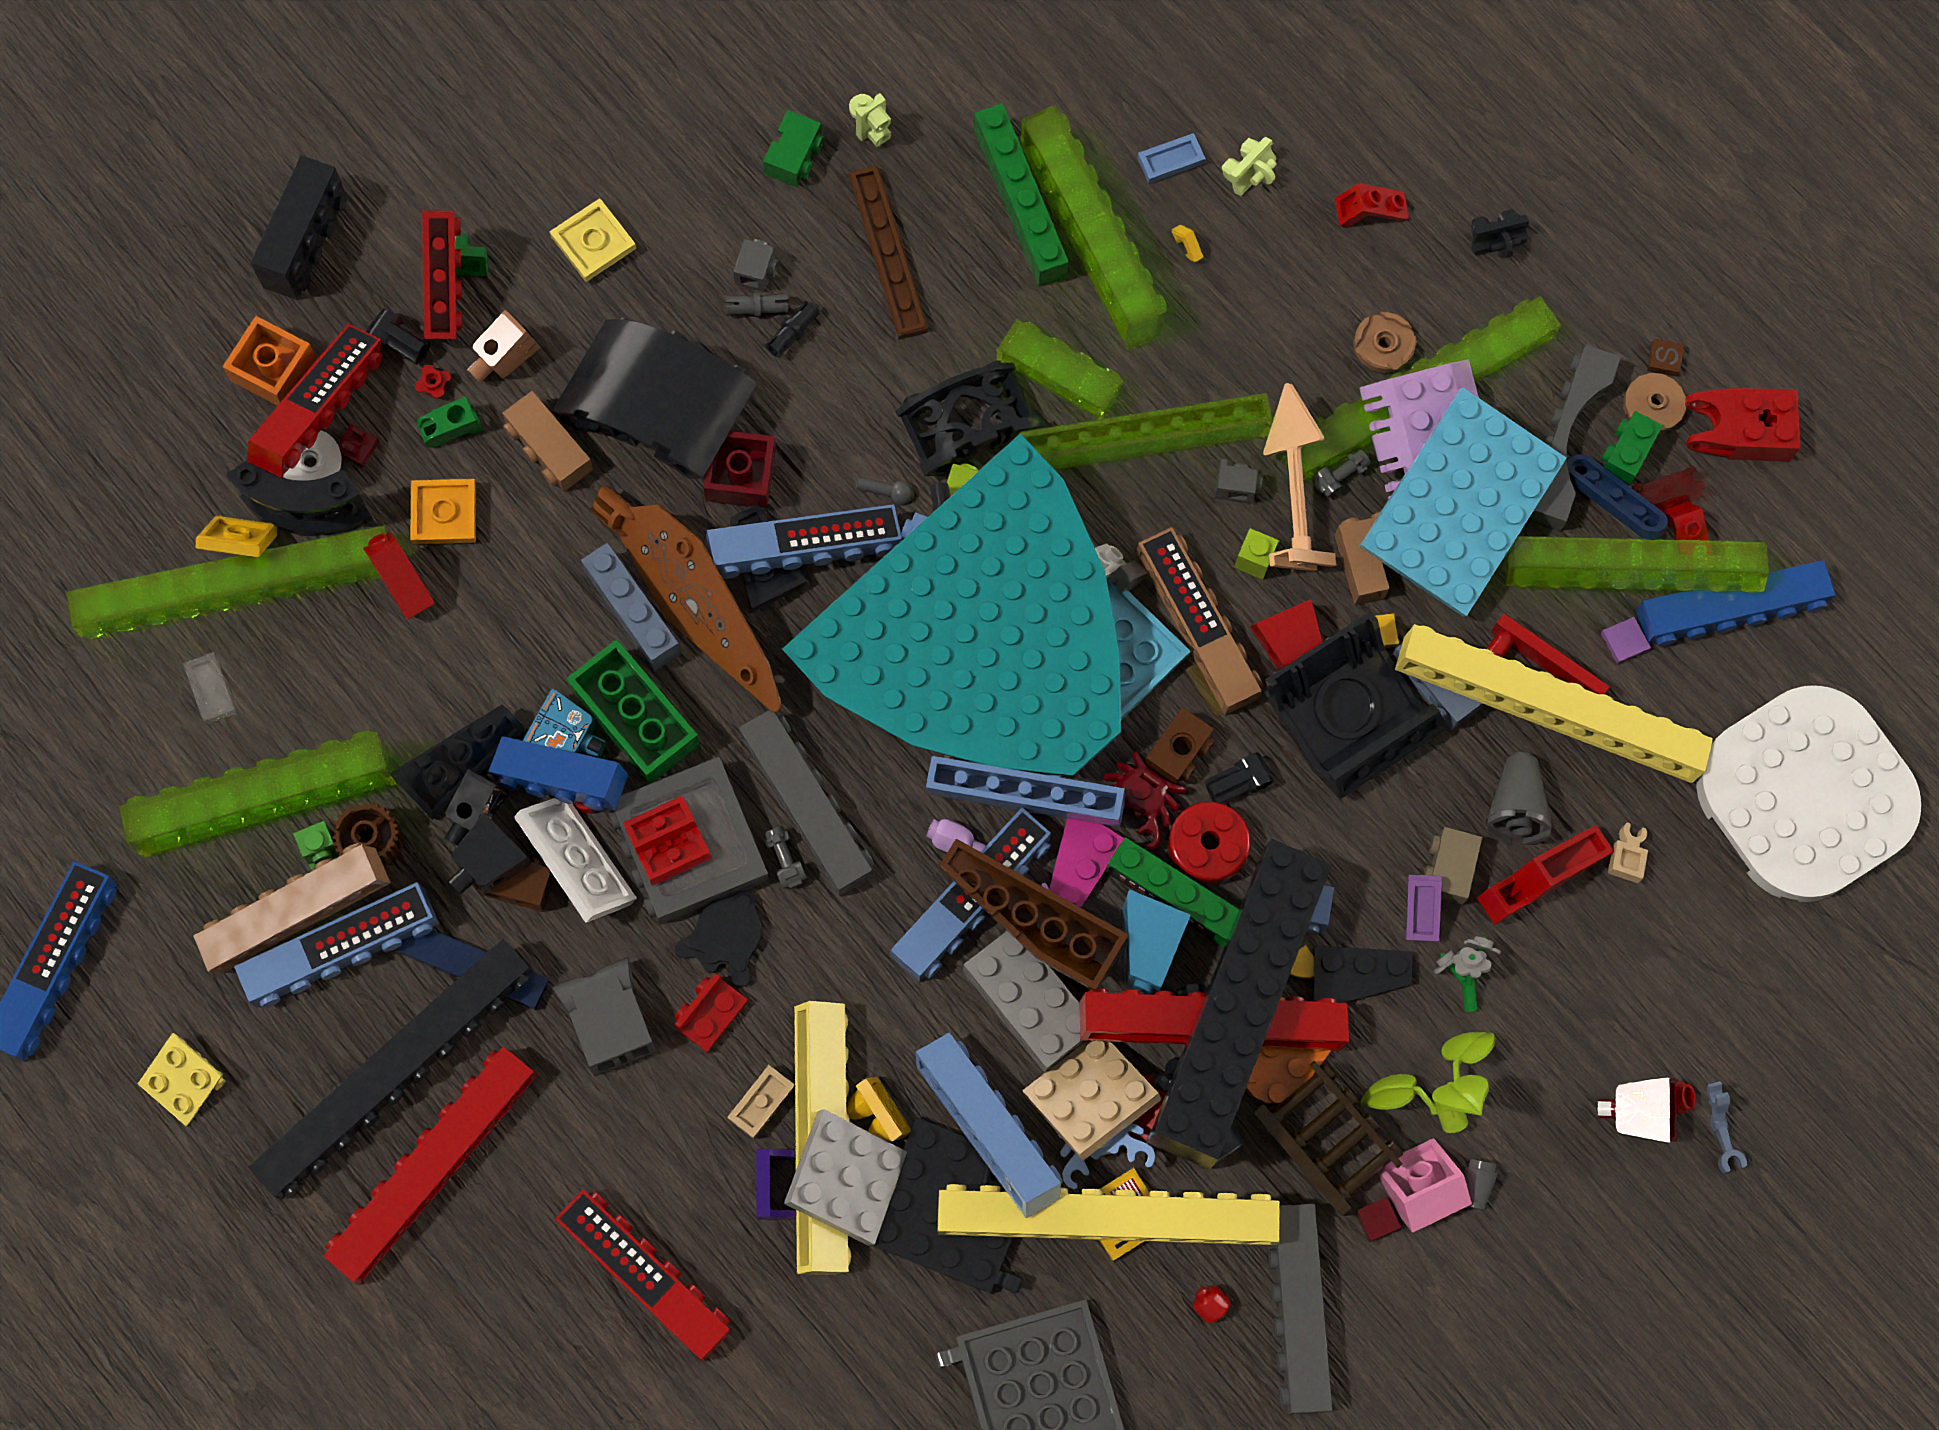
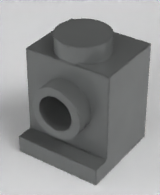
[1214,459,1263,504]

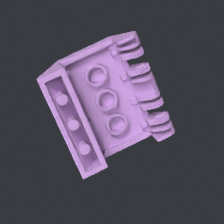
[1359,359,1479,500]

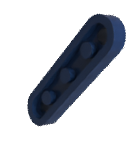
[1567,454,1668,540]

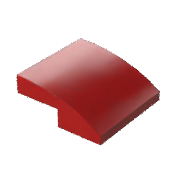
[623,796,712,886]

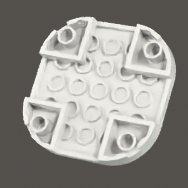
[1696,686,1921,902]

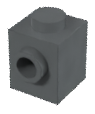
[733,239,779,292]

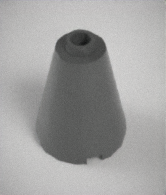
[1486,751,1552,845]

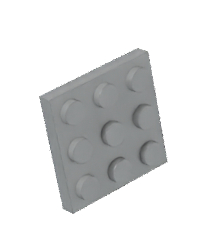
[784,1109,907,1246]

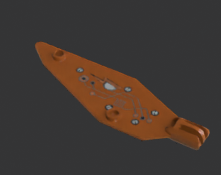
[590,485,782,712]

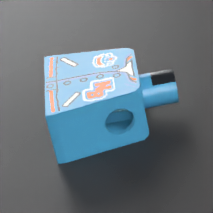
[523,689,606,758]

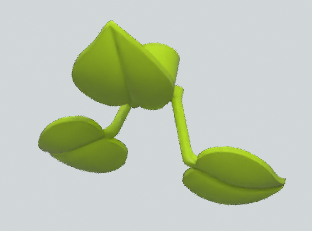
[1361,1032,1495,1133]

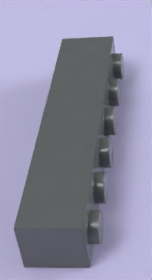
[739,710,875,897]
[1268,1204,1332,1415]

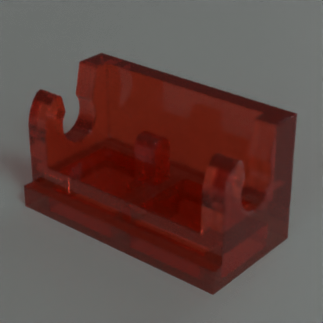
[1631,466,1706,509]

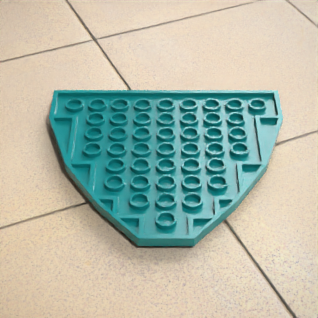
[782,433,1121,777]

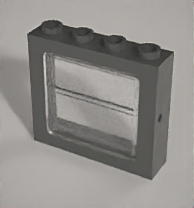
[608,757,769,925]

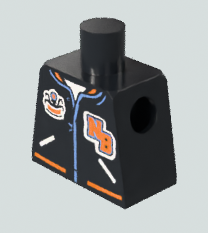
[444,769,509,846]

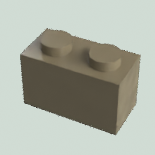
[1423,827,1482,905]

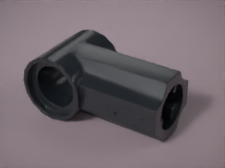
[365,308,432,365]
[1204,752,1274,804]

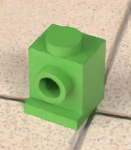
[293,821,339,871]

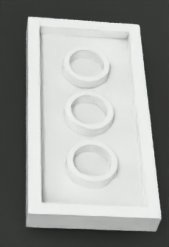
[514,798,637,923]

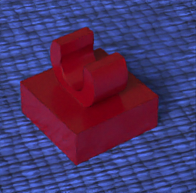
[338,424,380,468]

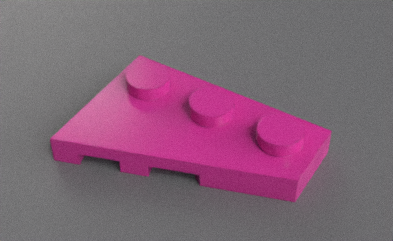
[1049,818,1124,908]

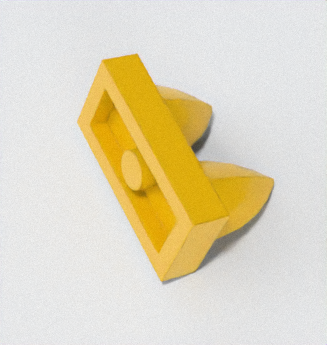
[846,1076,911,1143]

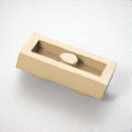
[727,1065,795,1139]

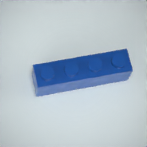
[488,736,628,811]

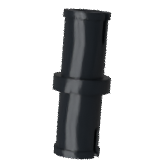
[765,300,820,358]

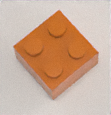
[222,316,316,406]

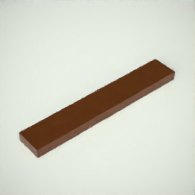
[848,165,928,340]

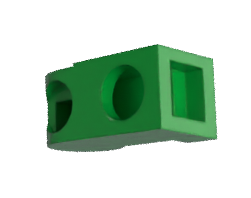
[416,396,483,448]

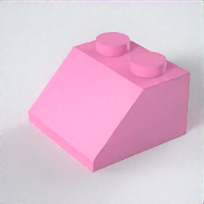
[1377,1138,1472,1233]

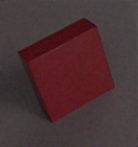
[1355,1197,1401,1242]

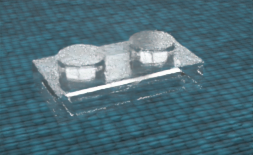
[183,652,237,724]

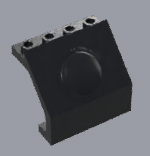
[1264,612,1444,799]

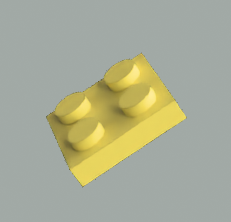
[549,198,637,282]

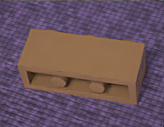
[502,391,593,492]

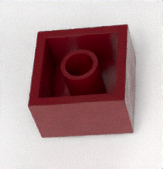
[703,431,776,508]

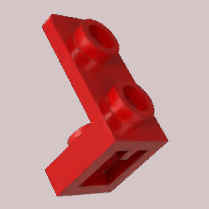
[1335,183,1409,228]
[1660,501,1714,576]

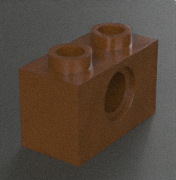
[1144,707,1214,784]

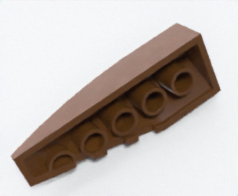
[939,839,1128,991]

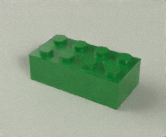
[566,639,700,784]

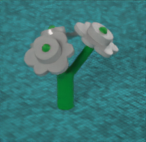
[1433,936,1501,1012]

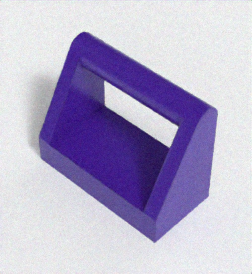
[756,1149,796,1221]

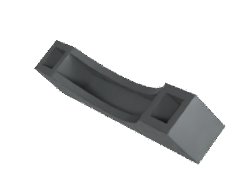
[1528,344,1621,532]

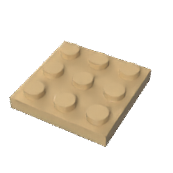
[1022,1041,1161,1161]

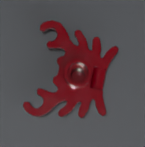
[1103,751,1186,852]

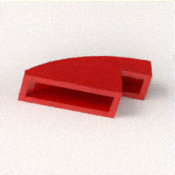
[1477,825,1614,925]

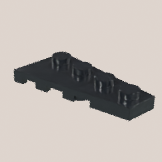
[389,705,526,820]

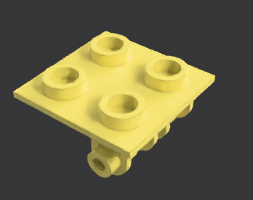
[138,1033,226,1126]

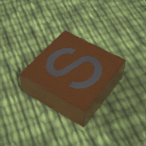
[1647,339,1684,376]

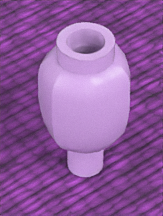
[926,818,986,852]

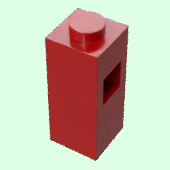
[363,532,435,620]

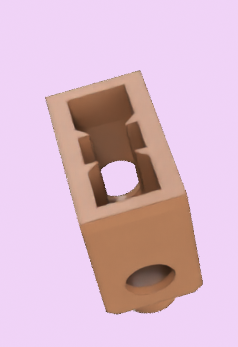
[467,310,541,383]

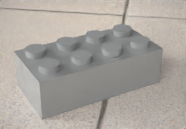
[963,931,1086,1073]

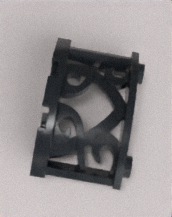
[895,360,1046,476]
[226,460,373,536]

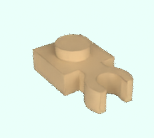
[1608,822,1648,883]

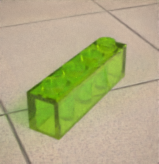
[997,319,1124,421]

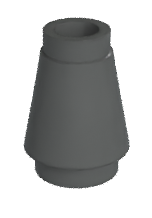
[1465,1159,1498,1210]

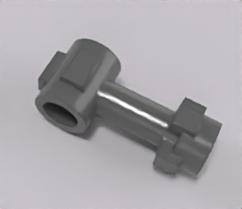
[1312,449,1371,498]
[764,826,808,889]

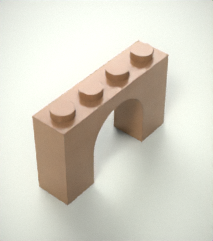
[1335,512,1390,605]

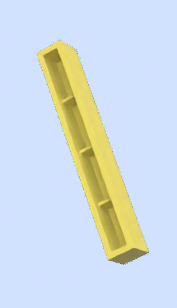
[794,1001,851,1275]

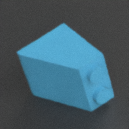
[1122,889,1191,995]

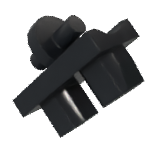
[1471,209,1529,258]

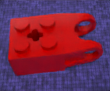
[1685,388,1800,462]

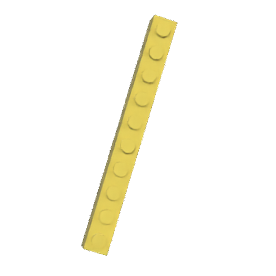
[1395,624,1713,783]
[938,1184,1279,1246]

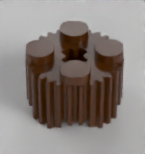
[332,803,404,870]

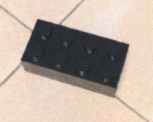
[250,155,347,300]

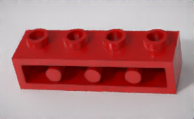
[422,210,462,339]

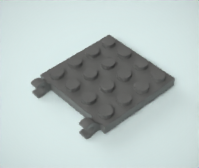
[935,1299,1124,1430]

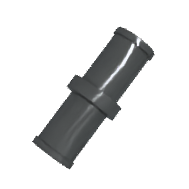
[725,292,788,317]

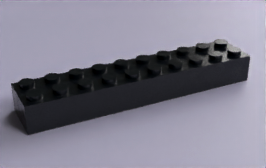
[1147,838,1332,1170]

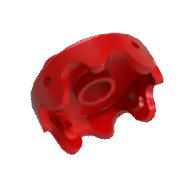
[1168,802,1251,885]

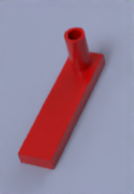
[1486,613,1610,694]

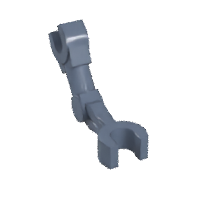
[1707,1081,1747,1174]

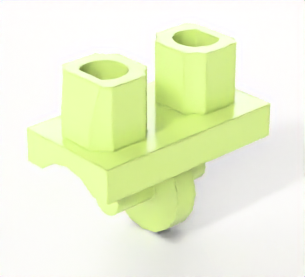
[849,93,891,147]
[1222,137,1277,196]

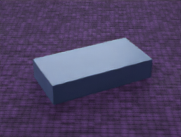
[1137,133,1206,184]

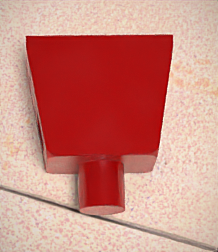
[1250,599,1322,669]

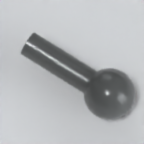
[855,477,915,506]

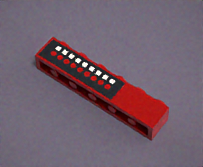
[247,324,383,478]
[555,1189,731,1362]

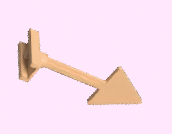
[1263,383,1336,572]

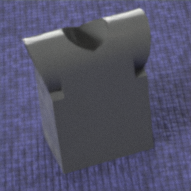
[551,957,657,1077]

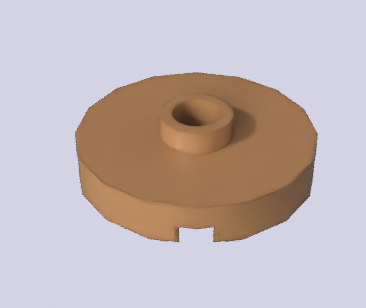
[1353,312,1416,373]
[1623,373,1686,434]

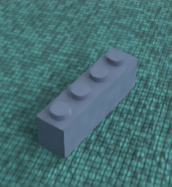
[581,543,681,672]

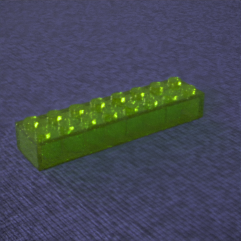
[1020,105,1167,351]
[118,730,397,858]

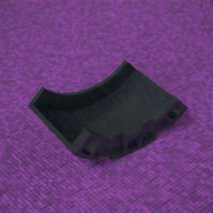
[551,317,757,479]

